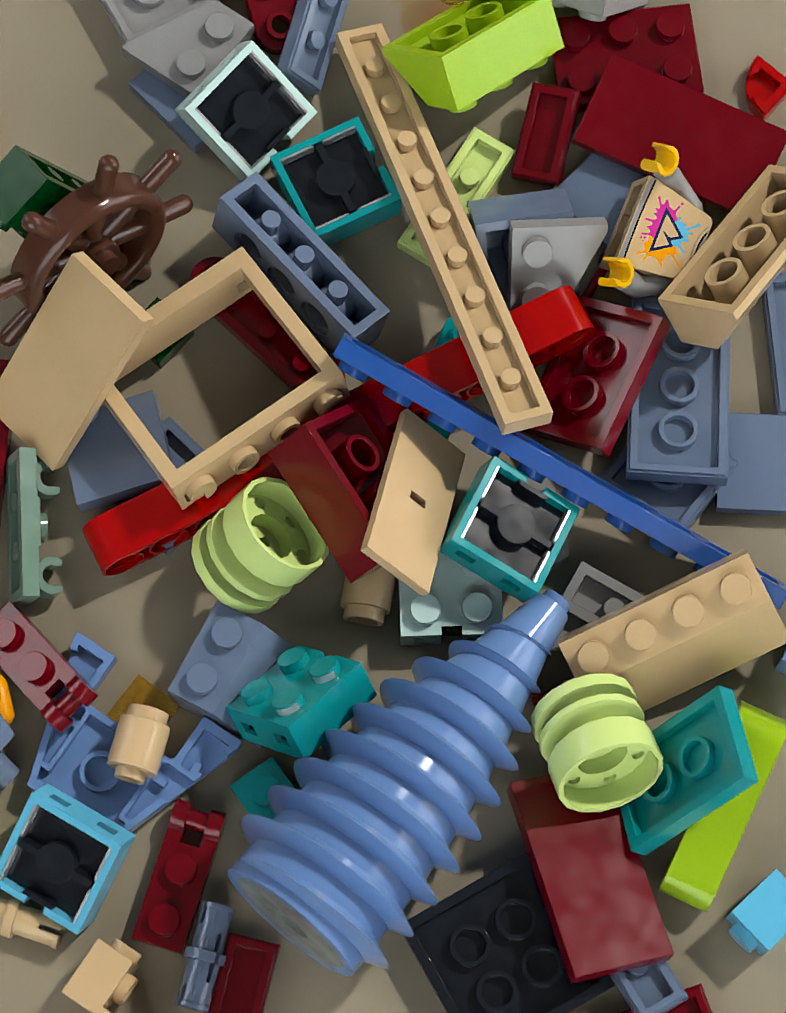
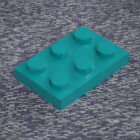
[620,685,759,856]

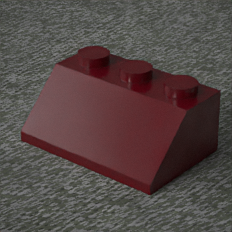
[268,396,449,583]

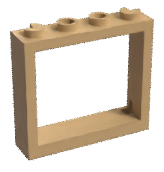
[103,246,350,510]

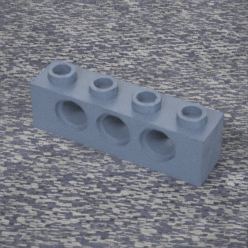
[212,171,390,361]

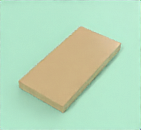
[0,251,154,471]

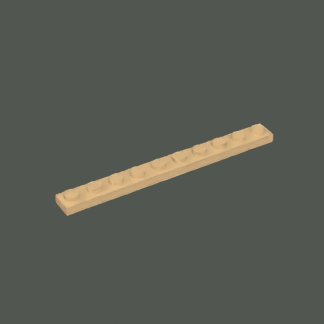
[335,23,553,435]

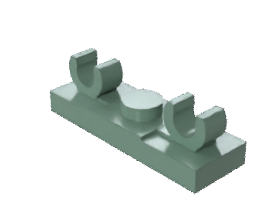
[6,447,63,607]

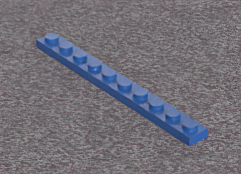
[333,333,786,610]

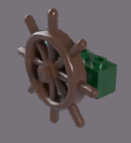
[0,145,193,347]

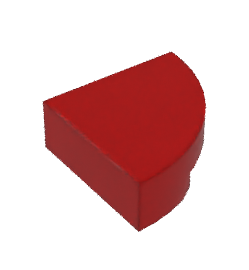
[744,55,786,121]

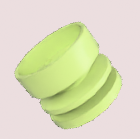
[191,477,329,614]
[531,673,663,813]

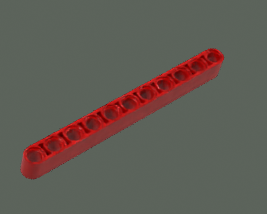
[82,285,596,576]

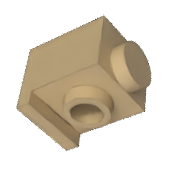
[62,938,142,1013]

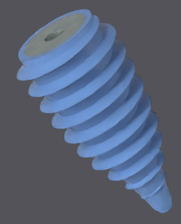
[227,589,570,977]

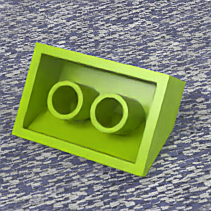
[382,0,564,113]

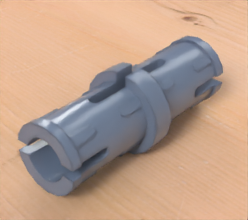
[175,901,235,1013]

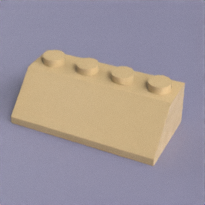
[658,165,786,349]
[558,547,786,712]

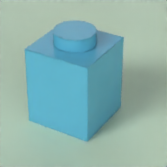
[725,869,786,956]

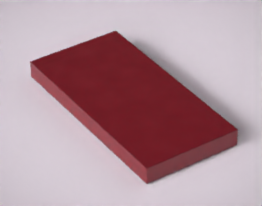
[572,53,786,213]
[506,774,674,984]

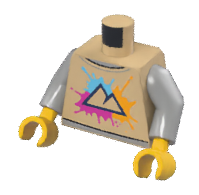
[598,142,712,299]

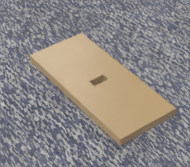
[360,409,466,596]

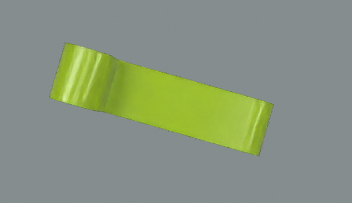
[658,700,786,912]

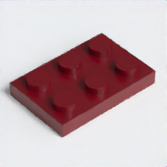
[551,3,704,112]
[524,296,671,458]

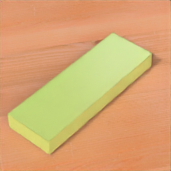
[397,127,516,267]

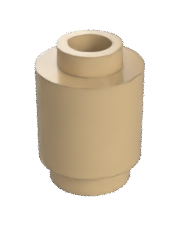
[340,567,396,627]
[106,703,171,785]

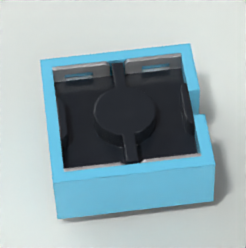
[0,783,136,935]

